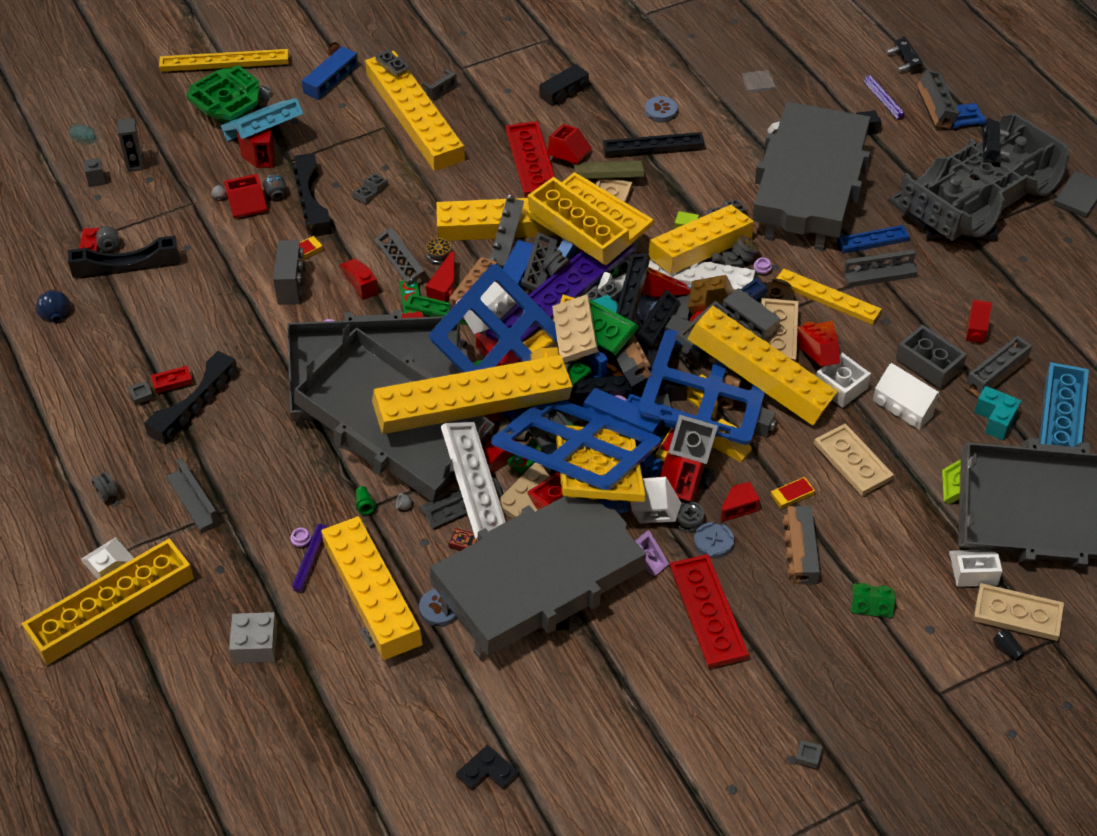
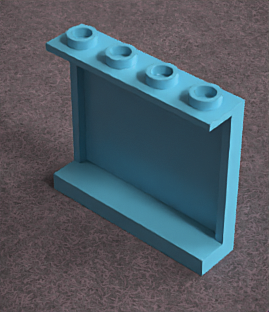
[221,98,303,141]

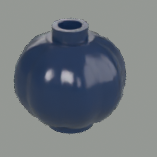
[36,290,71,323]

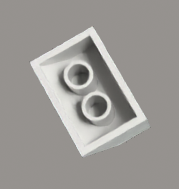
[456,282,516,334]
[873,363,939,430]

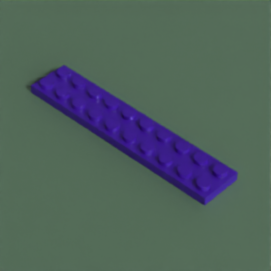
[486,244,635,342]

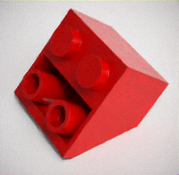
[547,124,592,164]
[237,129,275,168]
[224,174,267,219]
[660,453,705,502]

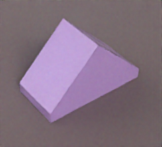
[635,530,669,576]

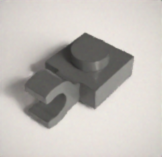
[711,252,743,268]

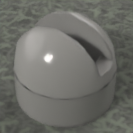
[259,85,272,99]
[211,185,226,200]
[396,493,412,510]

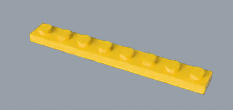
[159,49,289,72]

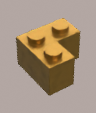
[688,275,734,316]

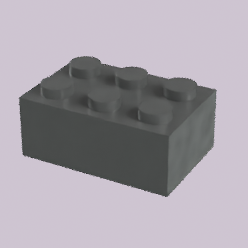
[273,240,306,304]
[896,324,967,389]

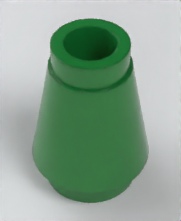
[356,486,376,515]

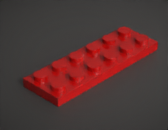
[505,121,555,197]
[669,554,749,669]

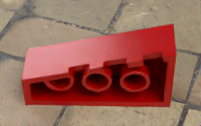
[798,321,840,366]

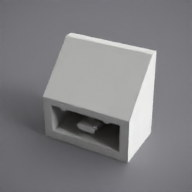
[631,477,681,523]
[950,550,1002,587]

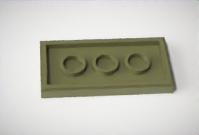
[574,161,644,179]

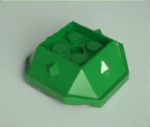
[186,65,260,124]

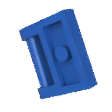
[951,103,986,129]

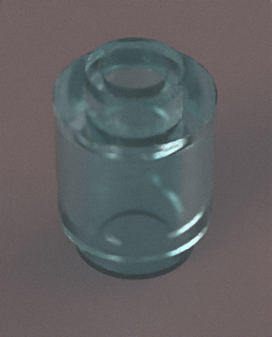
[69,124,95,143]

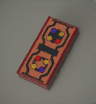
[448,528,478,551]

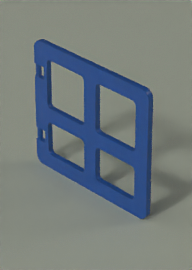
[429,264,558,422]
[638,330,765,445]
[491,400,661,490]

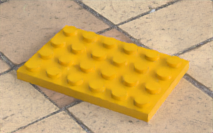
[527,172,654,265]
[556,425,645,502]

